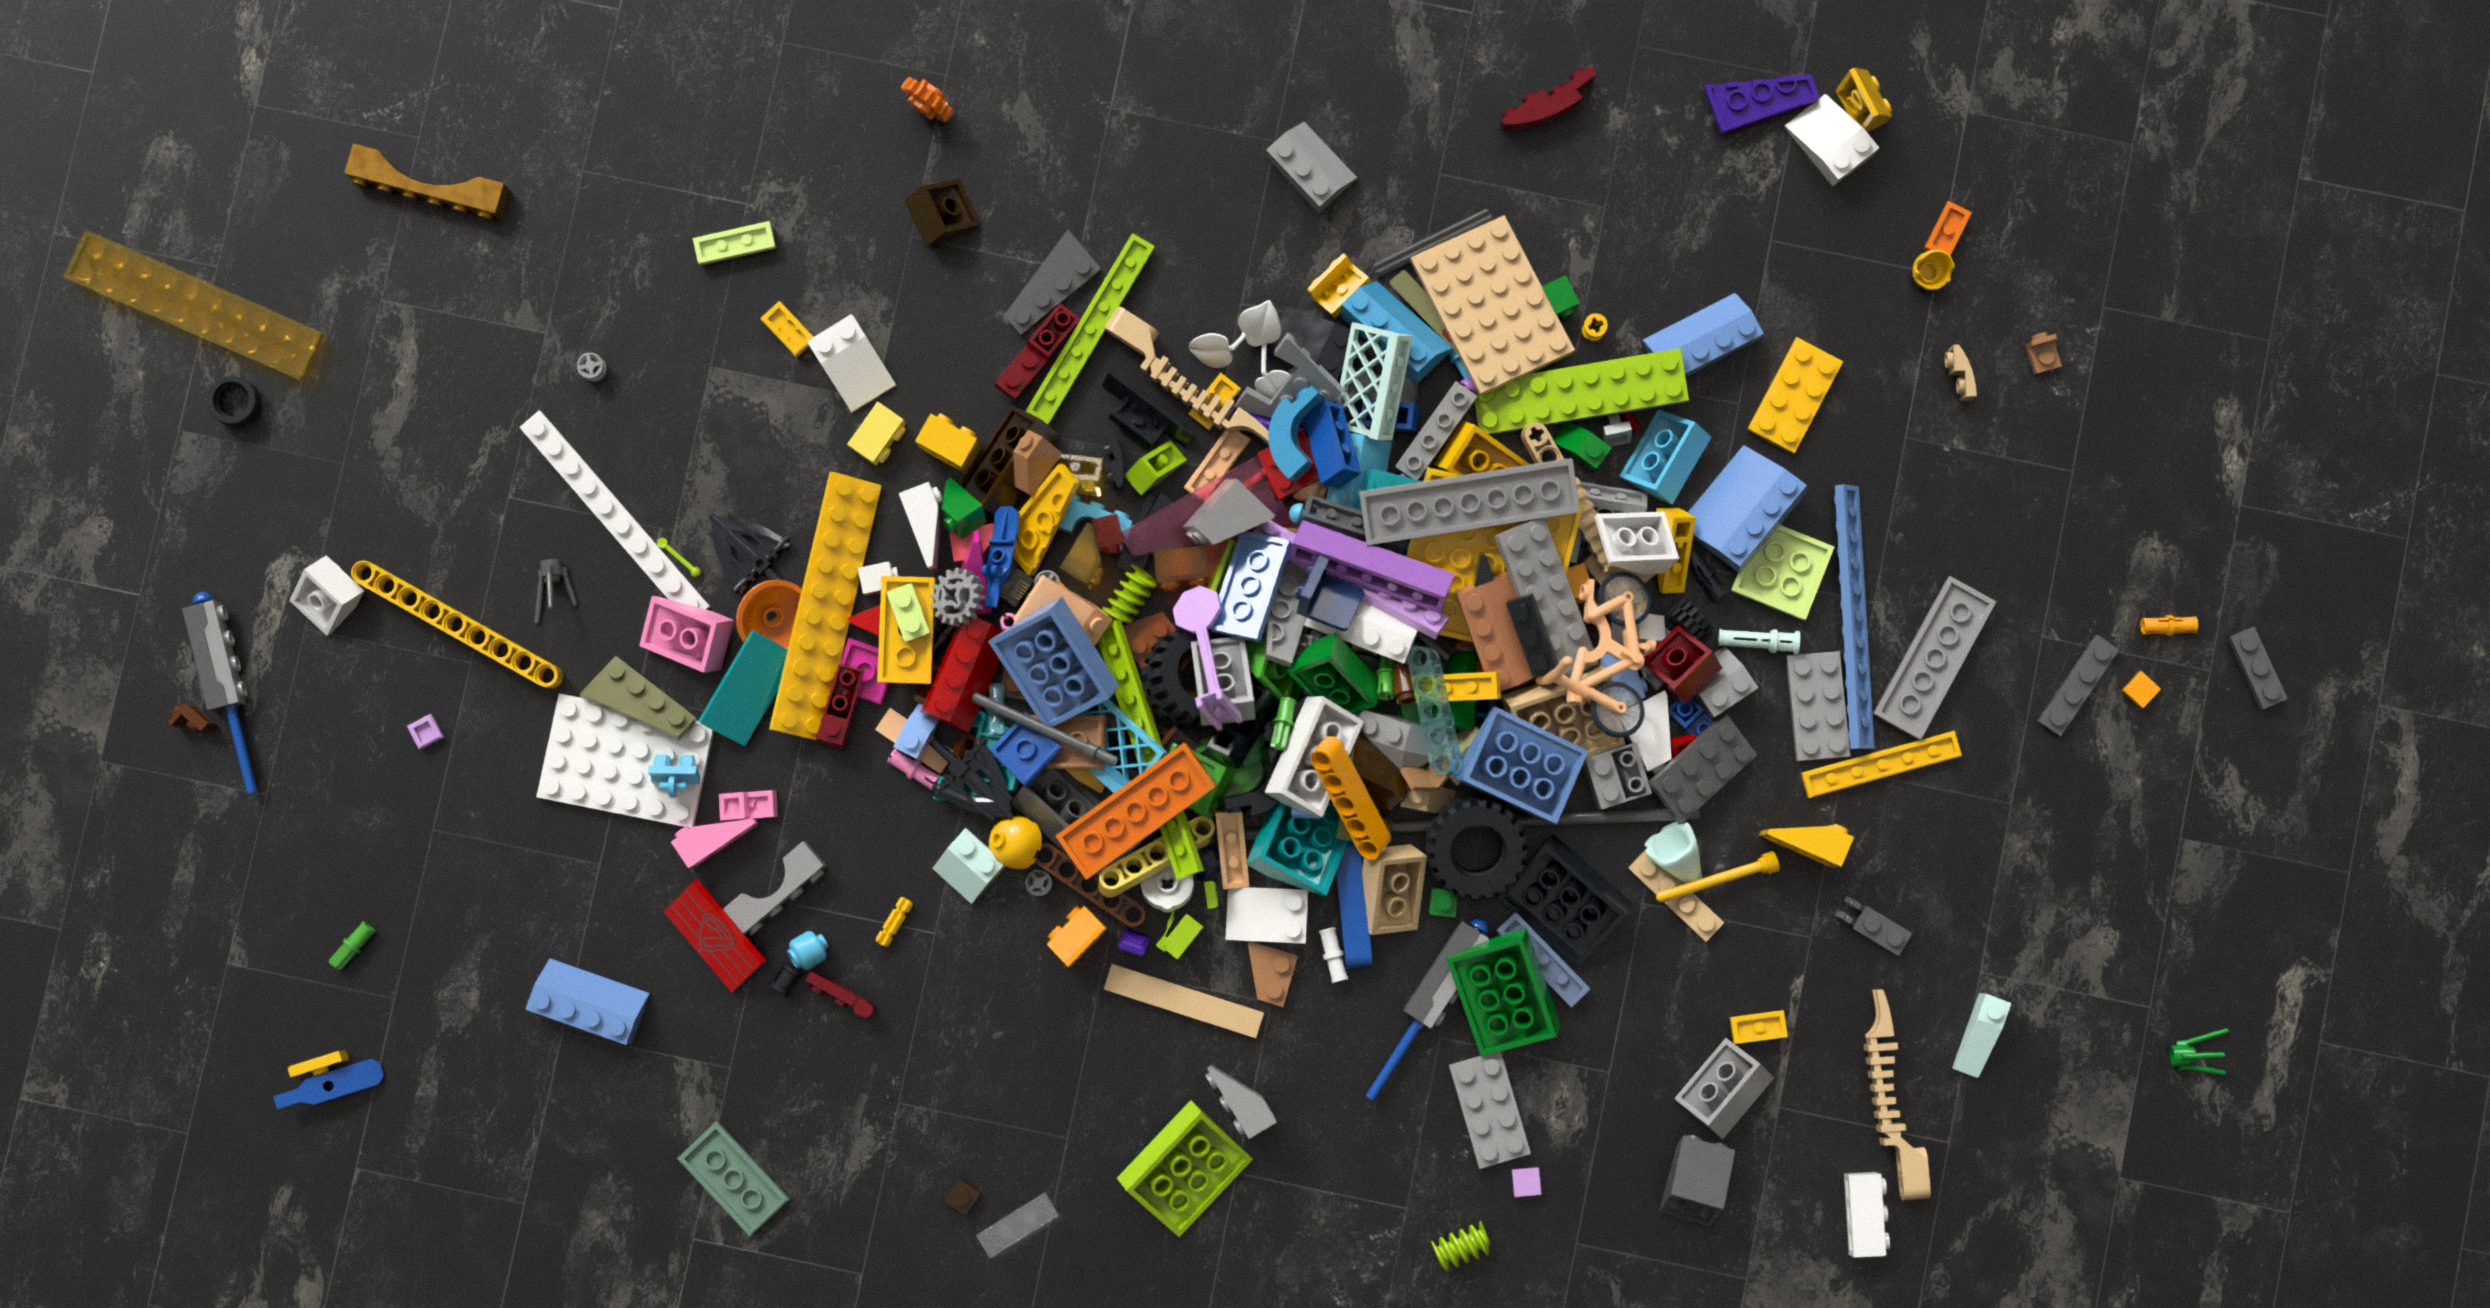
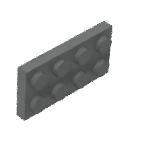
[1648,714,1757,824]

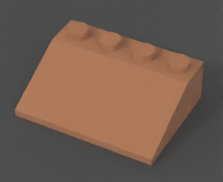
[1455,571,1534,691]

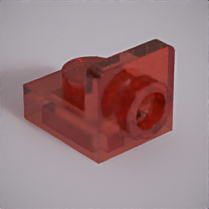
[1091,513,1125,554]

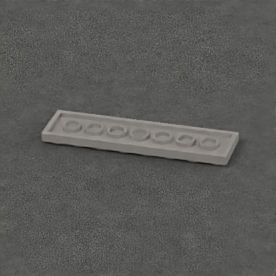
[1359,458,1580,545]

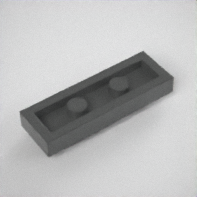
[2227,626,2288,710]

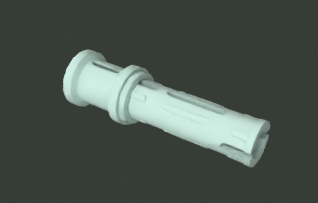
[1718,629,1800,655]

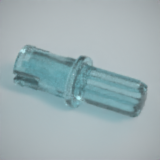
[986,684,1005,737]

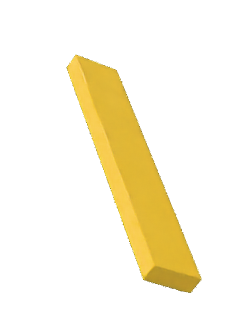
[1801,731,1962,798]

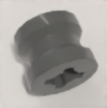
[1025,870,1053,896]

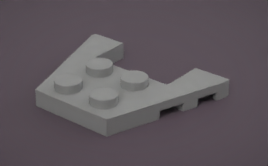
[1235,333,1343,426]

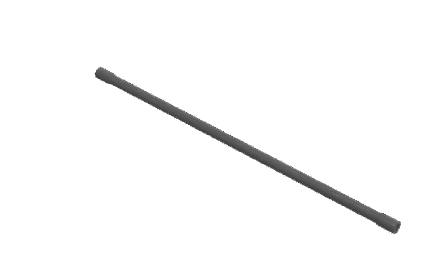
[1244,808,1700,842]

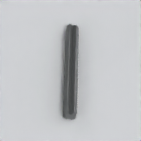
[1373,209,1493,277]

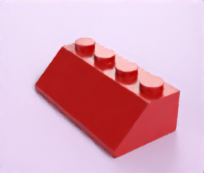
[920,617,1002,734]

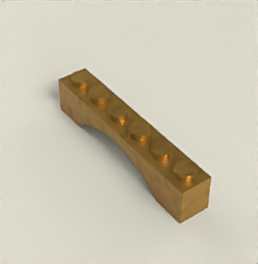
[344,144,510,220]

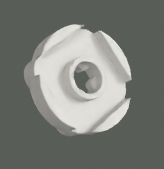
[1141,858,1194,913]

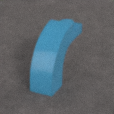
[1268,386,1325,482]

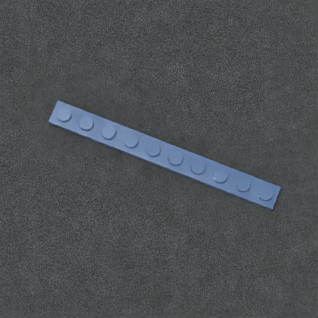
[1834,484,1875,749]

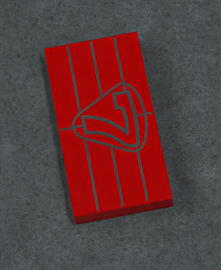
[664,879,766,992]

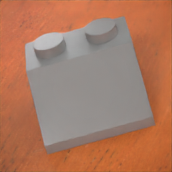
[1695,646,1758,719]

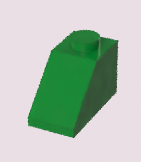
[1553,422,1612,473]
[942,477,987,539]

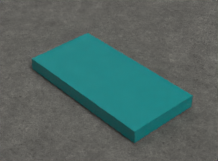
[698,630,788,746]

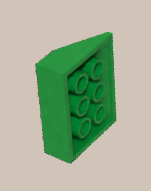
[1446,928,1561,1057]

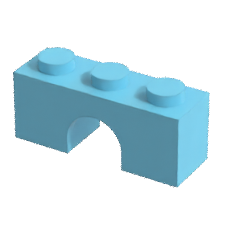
[1058,494,1133,553]

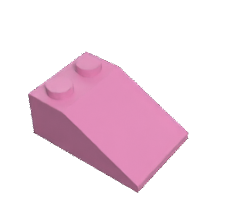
[639,596,734,673]

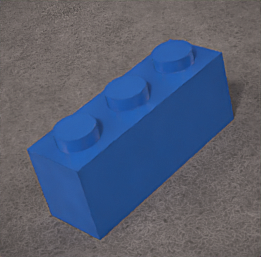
[1303,400,1362,489]

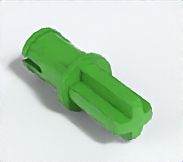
[1376,655,1395,701]
[1271,697,1297,751]
[329,921,376,970]

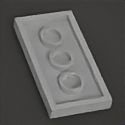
[1785,651,1850,761]
[1449,1052,1531,1169]

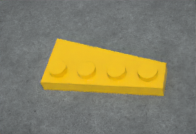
[1014,464,1080,576]

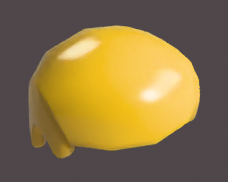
[1912,250,1955,290]

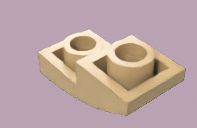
[1944,345,1977,401]

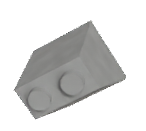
[1183,479,1275,545]

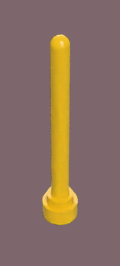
[1656,851,1780,902]

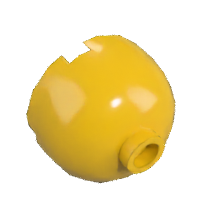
[989,816,1042,870]

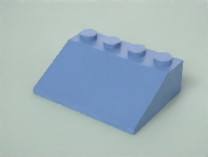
[1688,445,1807,573]
[988,597,1119,727]
[1454,706,1588,824]

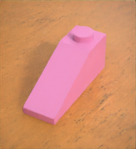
[671,819,759,869]

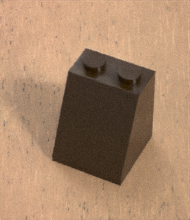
[1330,731,1408,818]

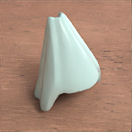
[1645,822,1702,884]

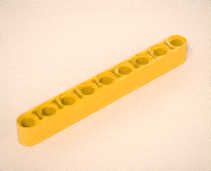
[351,561,563,689]

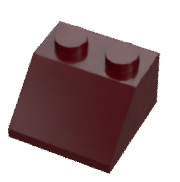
[1643,625,1723,704]

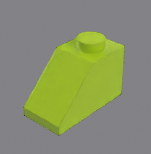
[1124,440,1187,495]

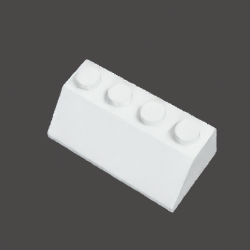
[1304,600,1418,664]
[1264,696,1364,817]

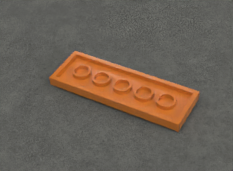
[1055,742,1217,880]

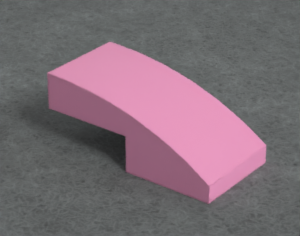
[719,790,778,821]

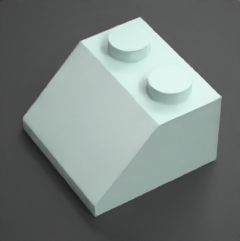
[932,828,1006,904]

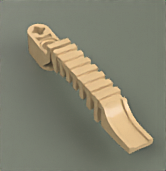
[1104,306,1269,444]
[1521,423,1645,605]
[1864,989,1931,1201]

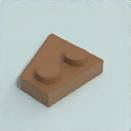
[1248,941,1298,1007]

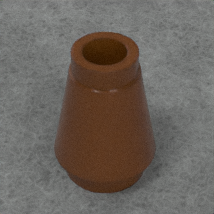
[1393,663,1420,705]

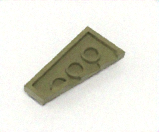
[580,656,697,740]

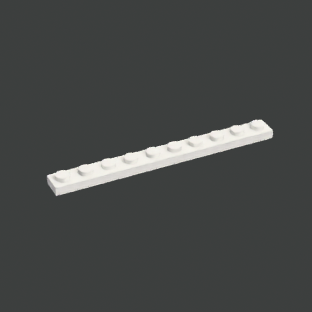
[520,410,711,610]

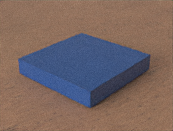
[990,712,1064,787]

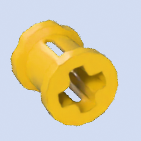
[1581,313,1608,342]

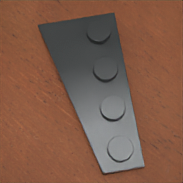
[1004,230,1102,337]

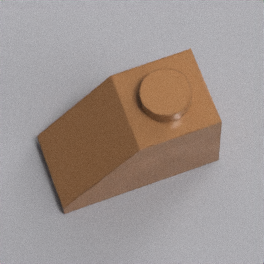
[1013,430,1062,496]

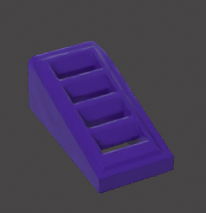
[1118,928,1151,956]

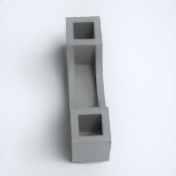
[723,841,826,936]

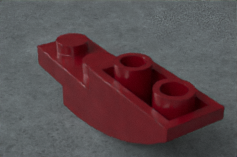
[1500,66,1596,131]
[994,303,1081,402]

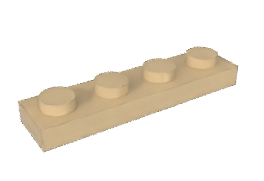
[1627,849,1724,942]

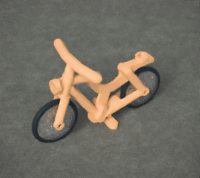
[1535,572,1656,738]

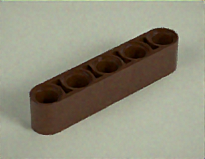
[1034,843,1146,927]

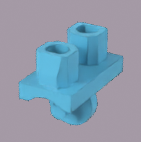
[648,754,700,798]

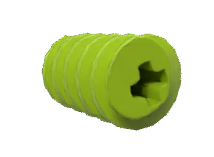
[1102,564,1157,623]
[1431,1221,1491,1272]

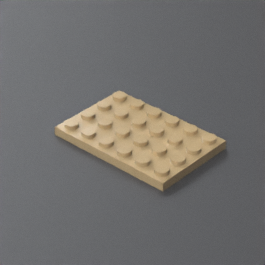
[1410,215,1575,396]

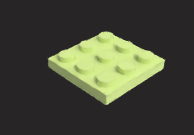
[1731,525,1834,621]

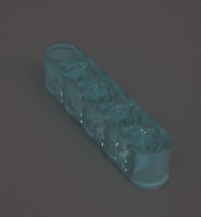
[1407,646,1462,776]

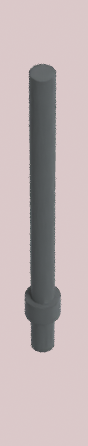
[971,692,1118,767]

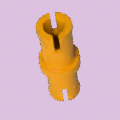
[2141,615,2198,636]

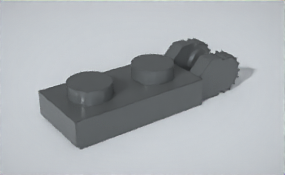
[1835,896,1912,956]

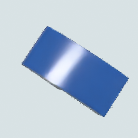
[1668,699,1714,737]

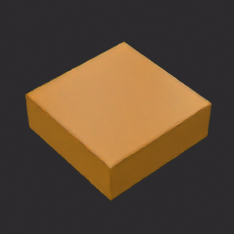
[2121,671,2161,709]

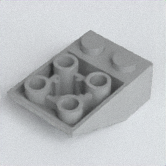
[1206,1065,1277,1139]

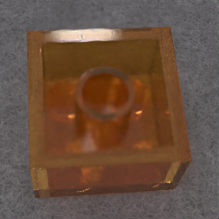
[1153,545,1210,592]

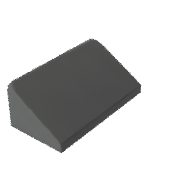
[1415,631,1456,664]

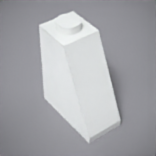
[1619,690,1672,774]

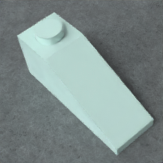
[1952,993,2011,1078]

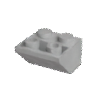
[1583,742,1652,810]

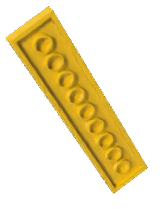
[769,472,882,741]

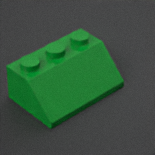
[1287,633,1378,714]

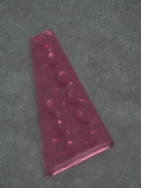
[1120,456,1295,556]

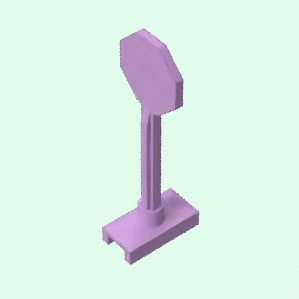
[1173,586,1243,731]

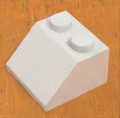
[289,556,364,636]

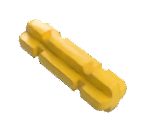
[876,897,913,947]

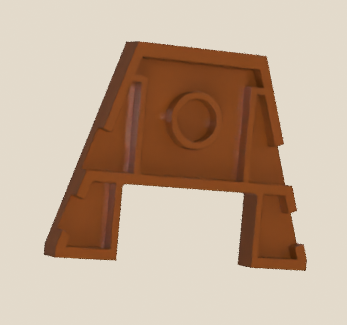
[1095,612,1193,716]

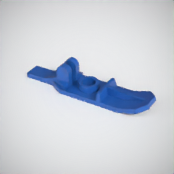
[981,506,1020,608]
[273,1059,384,1109]

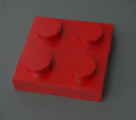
[1257,429,1320,501]

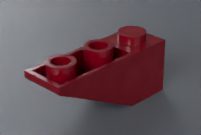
[816,663,865,752]

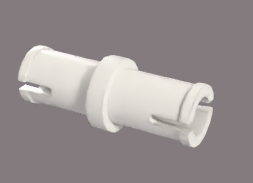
[1319,927,1348,983]

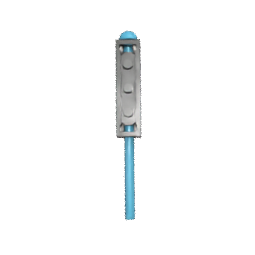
[1289,494,1408,555]

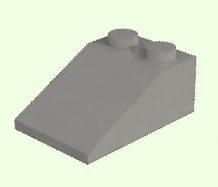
[1191,637,1255,726]

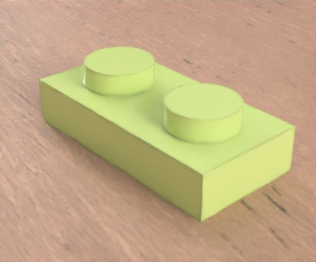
[887,583,931,643]

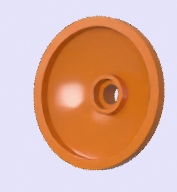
[736,580,802,649]

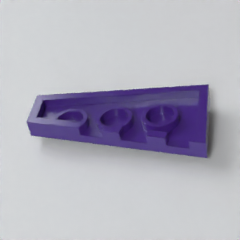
[1703,74,1820,135]

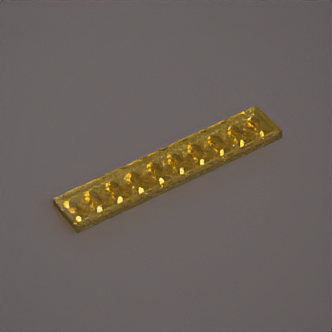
[63,230,325,382]

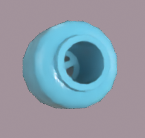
[787,931,829,970]

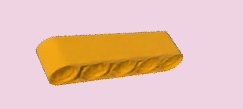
[1310,736,1391,860]

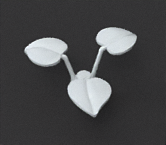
[1188,300,1290,399]

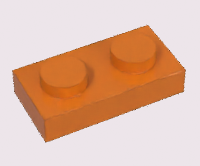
[1923,201,1972,255]

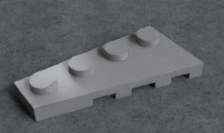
[1264,560,1308,667]

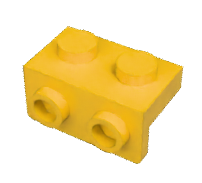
[1307,254,1372,319]

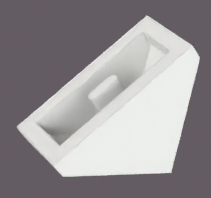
[1611,612,1665,645]

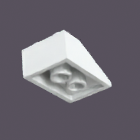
[1784,94,1879,187]
[807,314,897,413]
[899,482,943,573]
[1594,512,1679,574]
[1226,887,1308,944]

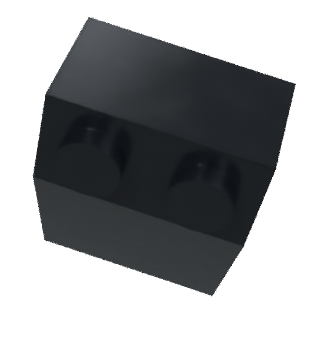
[1266,306,1350,382]

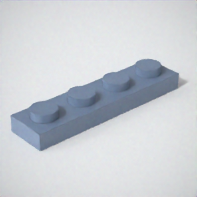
[1496,912,1590,1008]

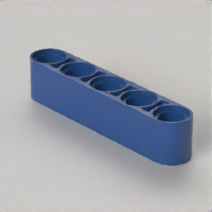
[1336,837,1373,969]

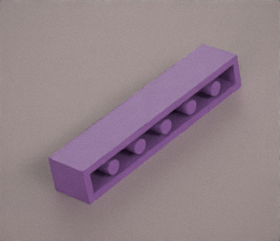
[1289,520,1454,613]

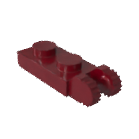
[805,971,875,1018]

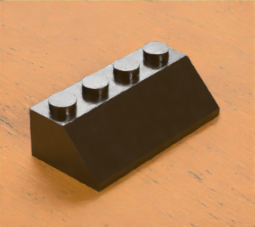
[959,405,1060,517]

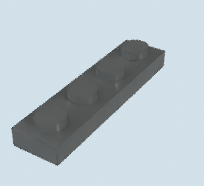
[2037,635,2119,737]

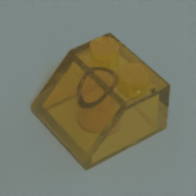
[1060,522,1105,589]

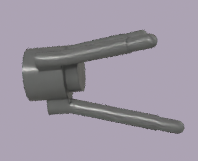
[535,559,578,624]

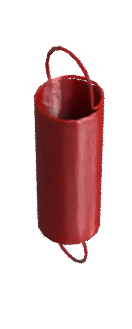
[1620,412,1645,438]

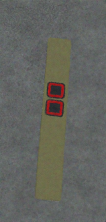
[1390,270,1458,354]

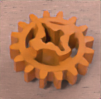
[901,77,953,122]

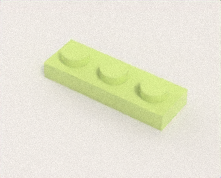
[693,221,776,265]

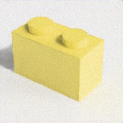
[847,402,906,466]

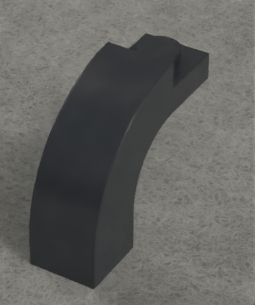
[1217,745,1283,815]

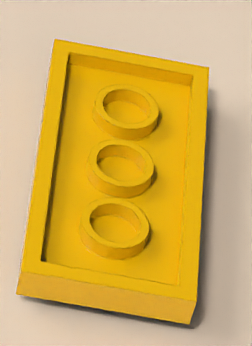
[1747,337,1843,454]
[877,576,936,684]

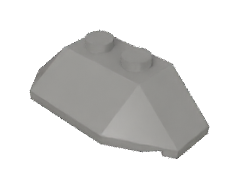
[1353,708,1446,770]

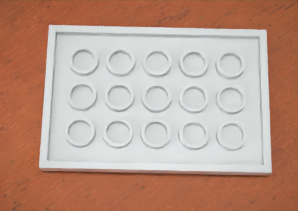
[536,694,714,828]

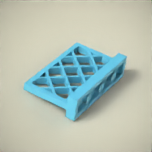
[1077,699,1167,793]

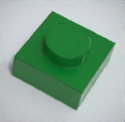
[1429,888,1458,917]

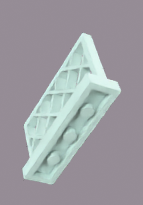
[1336,322,1413,440]

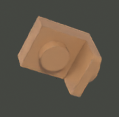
[2025,332,2062,375]

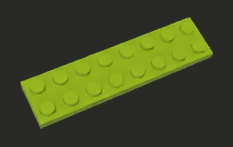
[1475,348,1689,435]

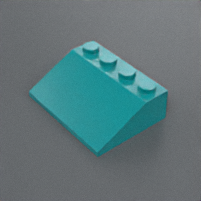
[1246,801,1350,896]

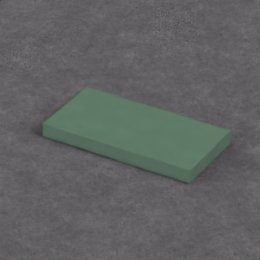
[677,1121,790,1237]

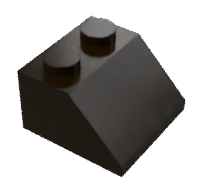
[904,179,981,247]

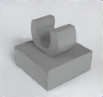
[1603,414,1632,447]

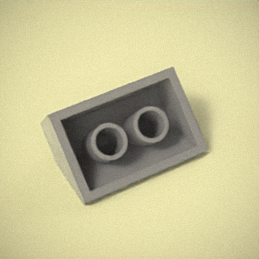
[1266,122,1357,213]
[1674,1038,1774,1139]

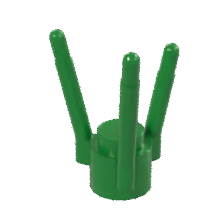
[2170,1028,2229,1076]

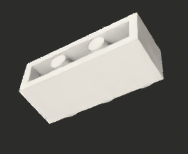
[1844,1172,1890,1257]

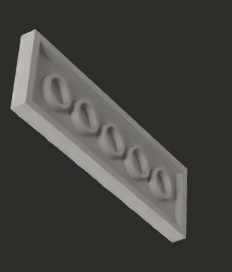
[1494,518,1599,685]
[1873,576,1996,740]

